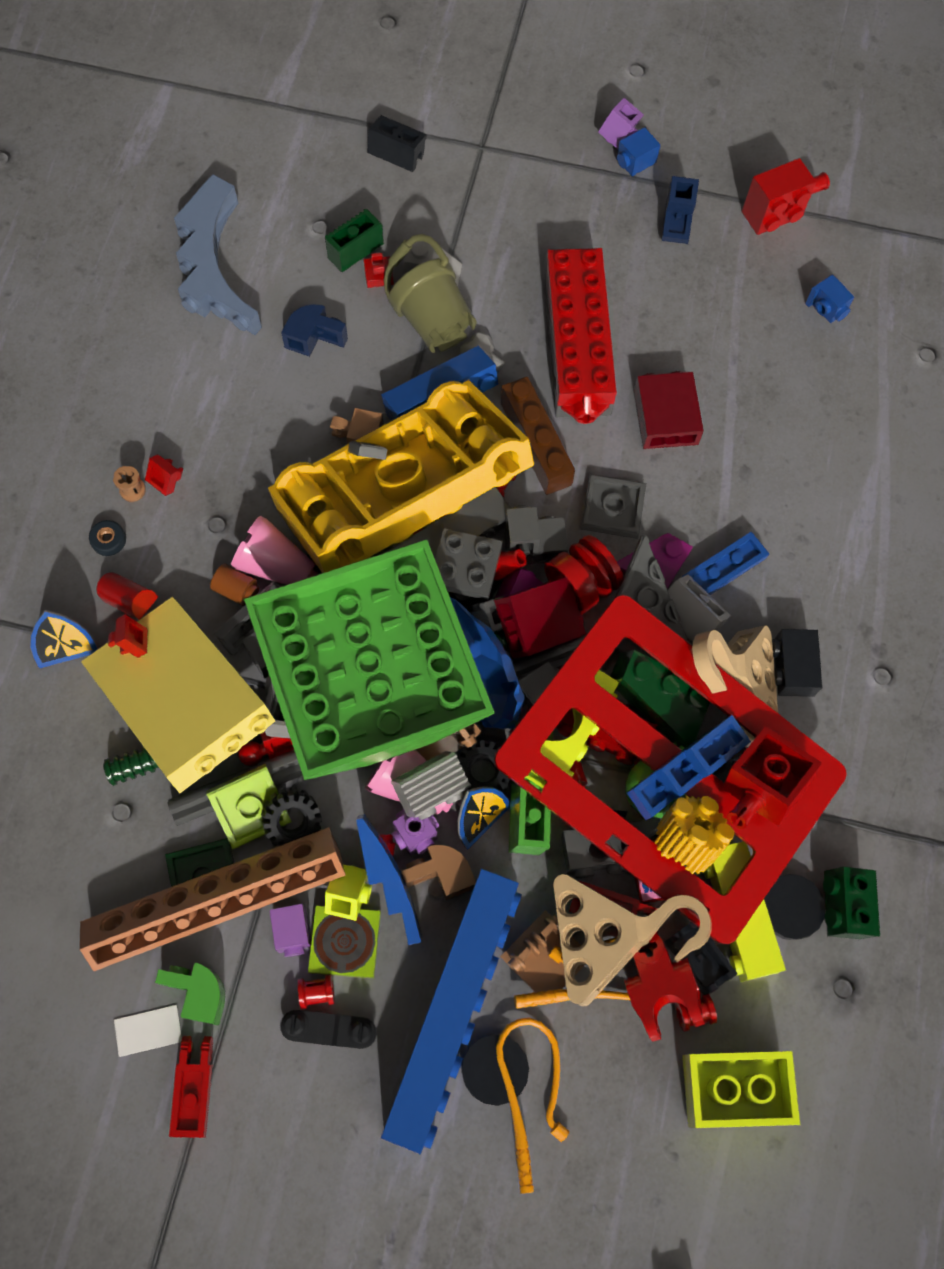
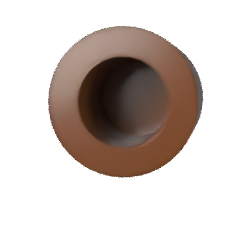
[210,563,259,606]

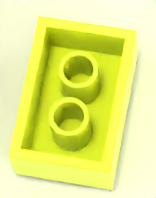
[682,1051,800,1128]

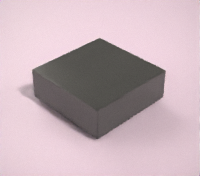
[348,441,387,460]

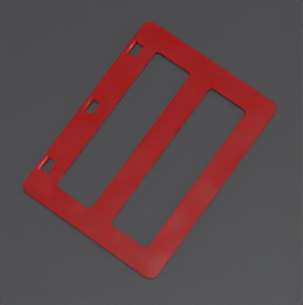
[494,595,847,944]

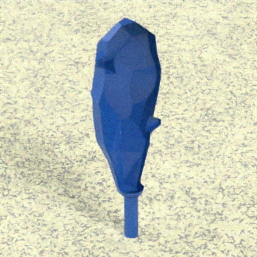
[450,597,525,729]

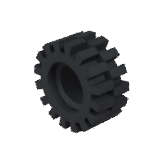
[457,741,510,791]
[261,787,322,846]

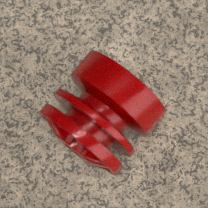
[544,535,623,615]

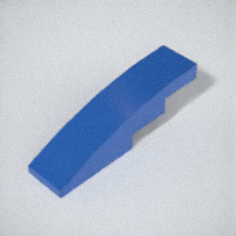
[626,715,751,820]
[356,814,422,945]

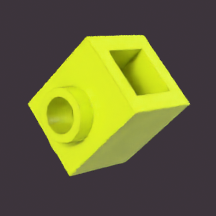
[325,864,372,921]

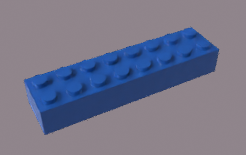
[381,869,522,1154]

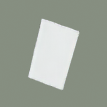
[114,1005,182,1057]

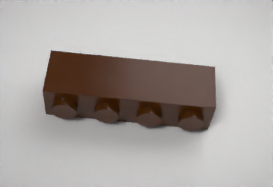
[500,376,575,495]

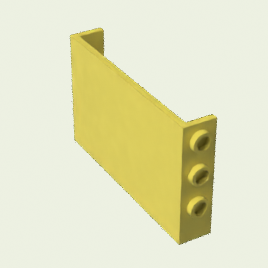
[81,597,275,793]

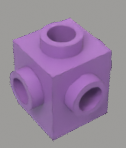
[391,809,439,856]

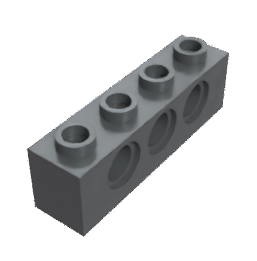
[561,818,679,878]

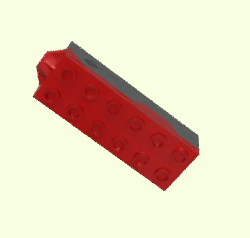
[544,248,617,424]

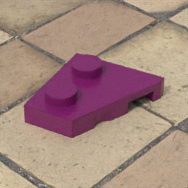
[617,533,693,590]

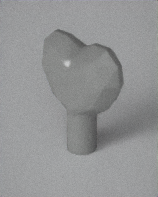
[460,332,505,371]

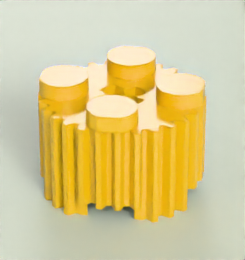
[654,796,735,874]

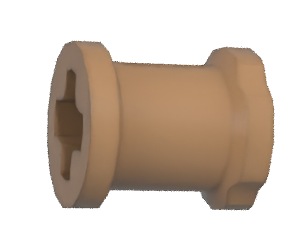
[113,466,146,502]

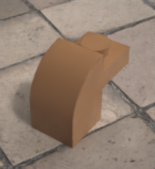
[402,845,476,900]

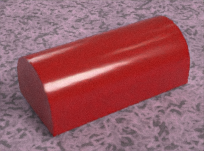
[96,572,158,620]

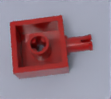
[742,158,830,235]
[722,726,822,829]

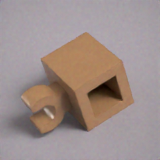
[330,408,384,445]

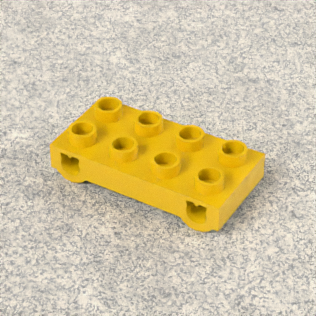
[268,380,534,573]

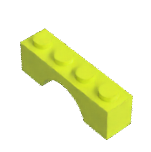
[525,670,619,788]

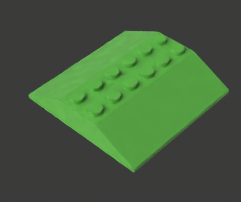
[244,540,494,780]

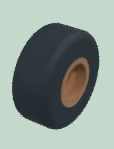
[89,520,126,556]

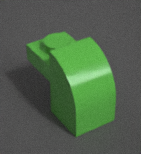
[155,962,225,1026]

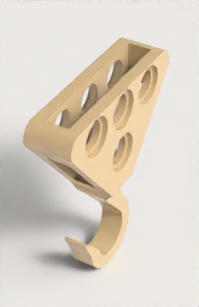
[692,625,778,741]
[553,874,712,1006]

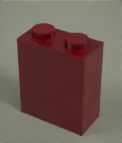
[634,371,704,449]
[494,577,586,659]

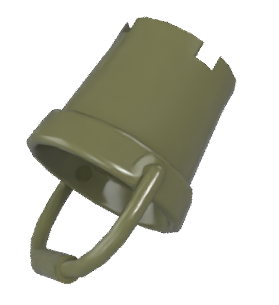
[384,234,477,353]

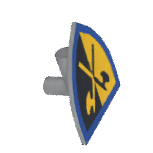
[30,610,98,669]
[456,787,510,850]

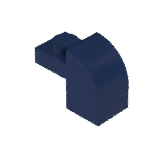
[661,176,699,244]
[281,304,348,357]

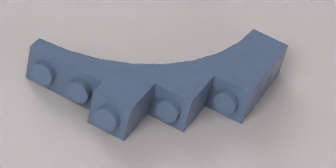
[174,174,262,335]

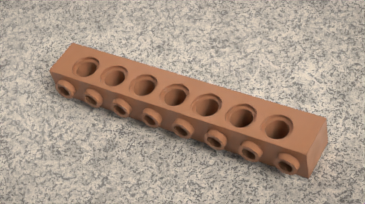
[80,827,346,971]

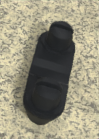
[280,1010,377,1049]

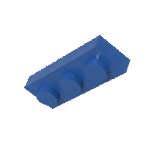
[681,532,769,595]

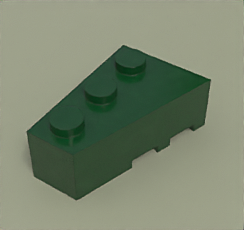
[610,650,710,748]

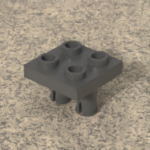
[435,528,503,600]

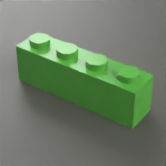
[508,732,553,855]

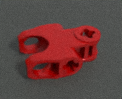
[624,933,705,1042]

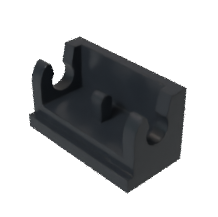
[367,115,427,172]
[665,922,738,995]

